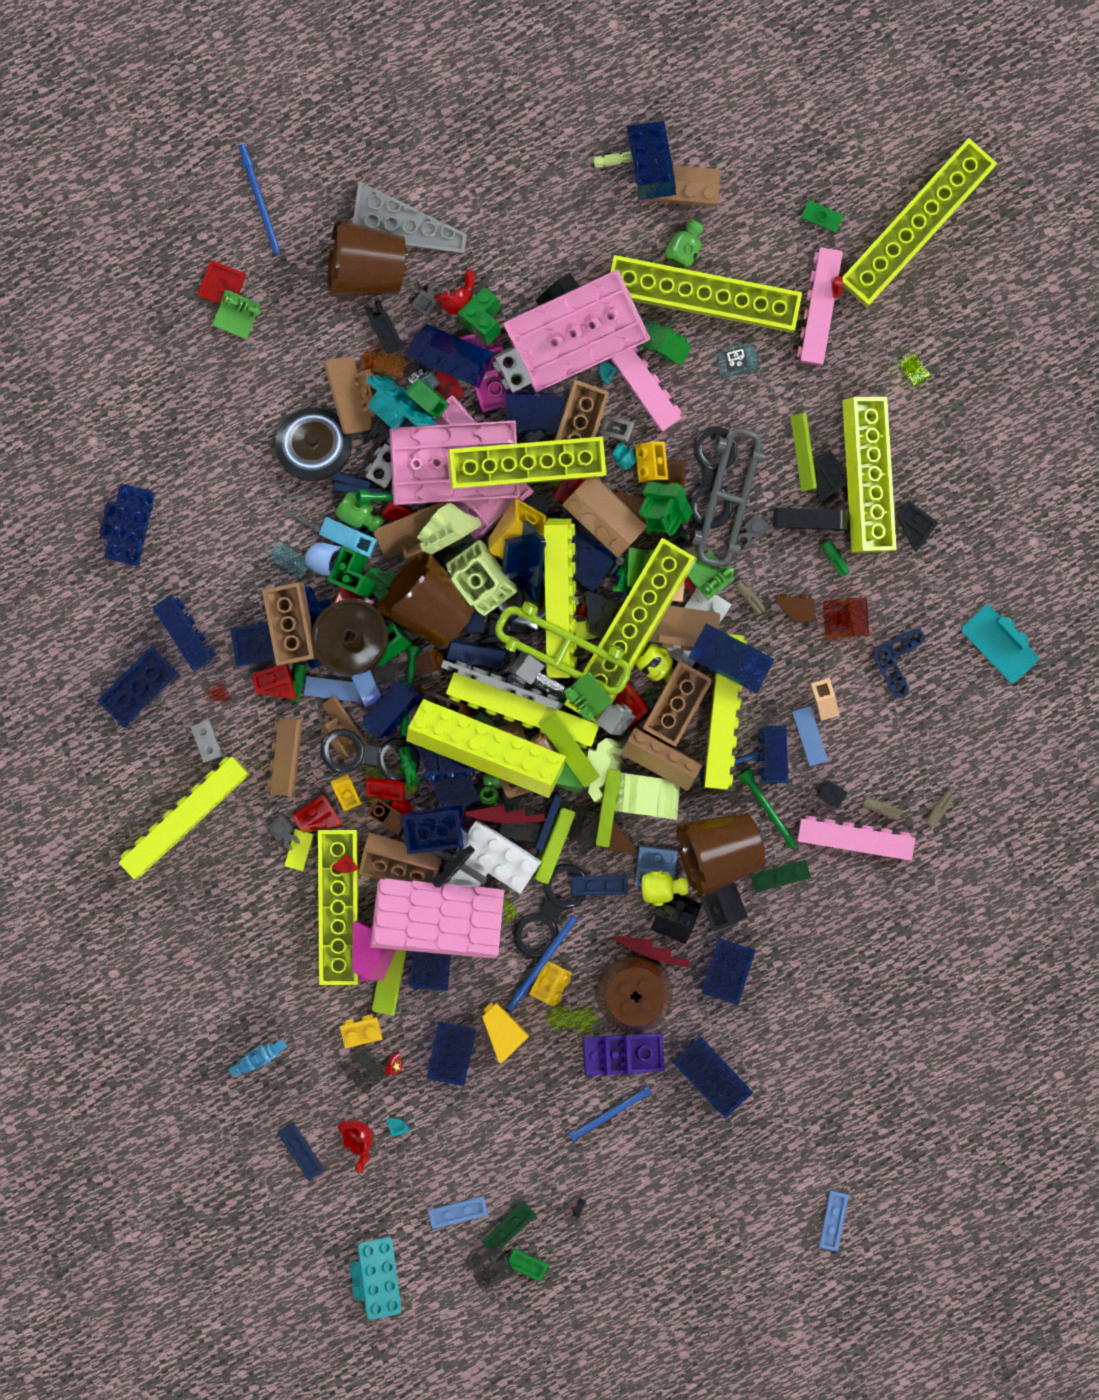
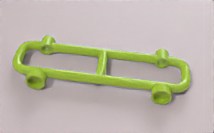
[495,601,631,695]

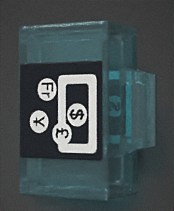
[716,342,760,378]
[403,363,440,391]

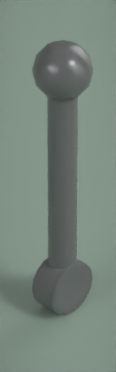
[275,490,315,505]
[284,510,321,532]
[603,557,624,583]

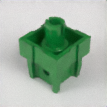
[639,482,693,536]

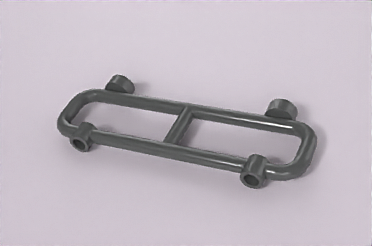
[689,427,765,568]

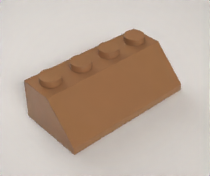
[641,163,720,207]
[555,380,609,441]
[562,477,648,558]
[262,582,318,666]
[642,661,713,747]
[267,718,303,797]
[621,726,703,791]
[358,833,442,883]

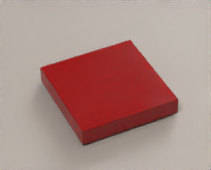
[197,260,247,305]

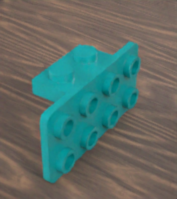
[365,375,437,430]
[961,605,1039,683]
[349,1237,402,1320]

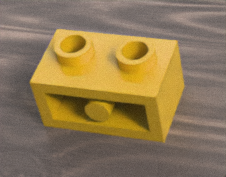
[635,441,669,483]

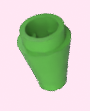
[479,787,498,808]

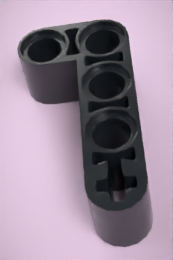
[773,508,850,532]

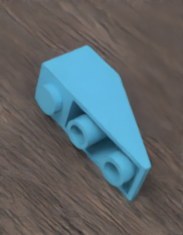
[319,517,378,557]

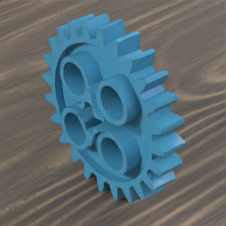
[228,1039,287,1077]

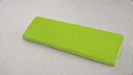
[791,413,817,492]
[540,714,601,788]
[596,769,621,847]
[531,806,575,884]
[372,950,406,1016]

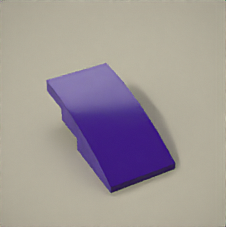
[582,1033,664,1076]

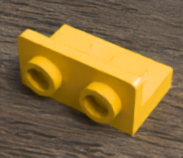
[529,961,572,1007]
[339,1014,383,1048]

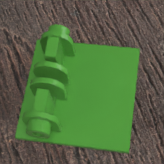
[212,290,261,339]
[626,548,655,587]
[687,550,734,600]
[564,672,613,722]

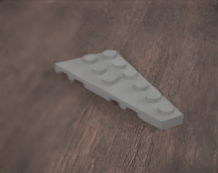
[353,181,467,254]
[441,660,563,711]

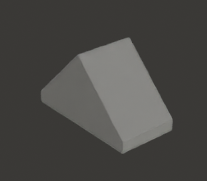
[600,416,634,444]

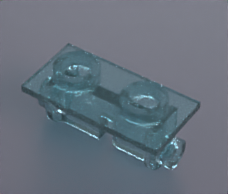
[270,542,308,579]

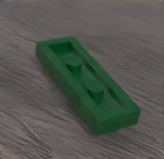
[751,859,811,893]
[482,1200,536,1255]

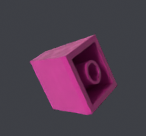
[353,921,396,982]

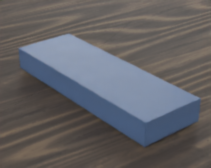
[304,676,362,702]
[792,706,828,767]
[819,1191,849,1252]
[428,1196,488,1229]

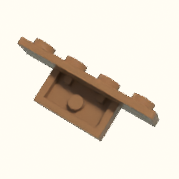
[321,696,368,767]

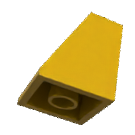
[488,498,546,568]
[483,1002,529,1063]

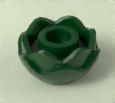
[643,689,662,712]

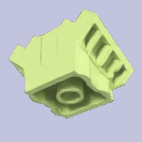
[417,502,482,554]
[446,540,518,616]
[582,738,624,803]
[615,773,680,820]

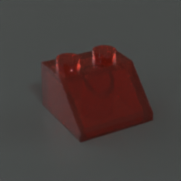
[823,598,870,639]

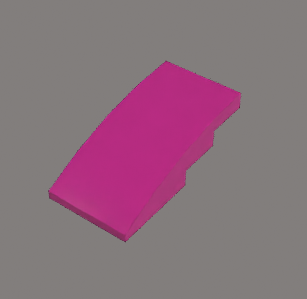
[459,333,519,413]

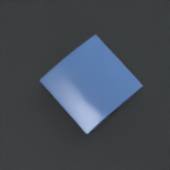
[635,845,678,886]

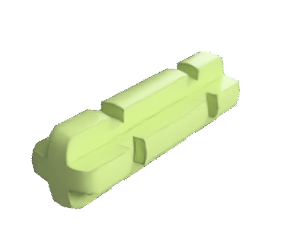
[594,152,631,168]

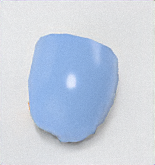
[305,543,342,576]

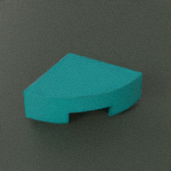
[599,361,618,386]
[386,1118,410,1137]

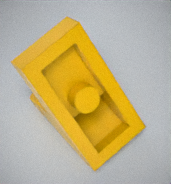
[331,774,362,811]

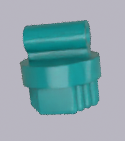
[611,442,636,470]

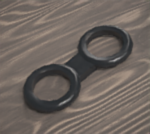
[689,426,738,529]
[475,579,525,678]
[320,728,420,782]
[514,863,587,958]

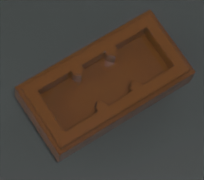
[666,459,686,490]

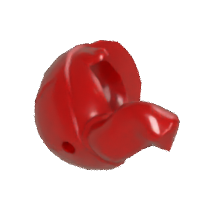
[434,269,475,315]
[338,1121,373,1173]

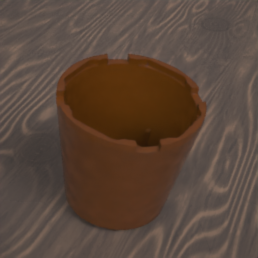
[327,219,408,297]
[378,552,475,648]
[676,813,765,898]
[596,955,673,1032]

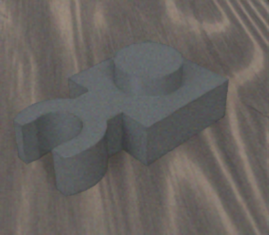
[411,281,443,317]
[737,513,771,548]
[267,815,300,850]

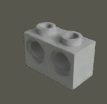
[493,346,533,393]
[365,444,392,490]
[508,652,544,685]
[596,704,636,735]
[191,720,223,763]

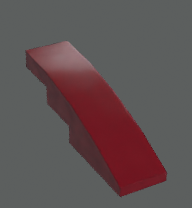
[464,805,545,824]
[614,935,689,967]

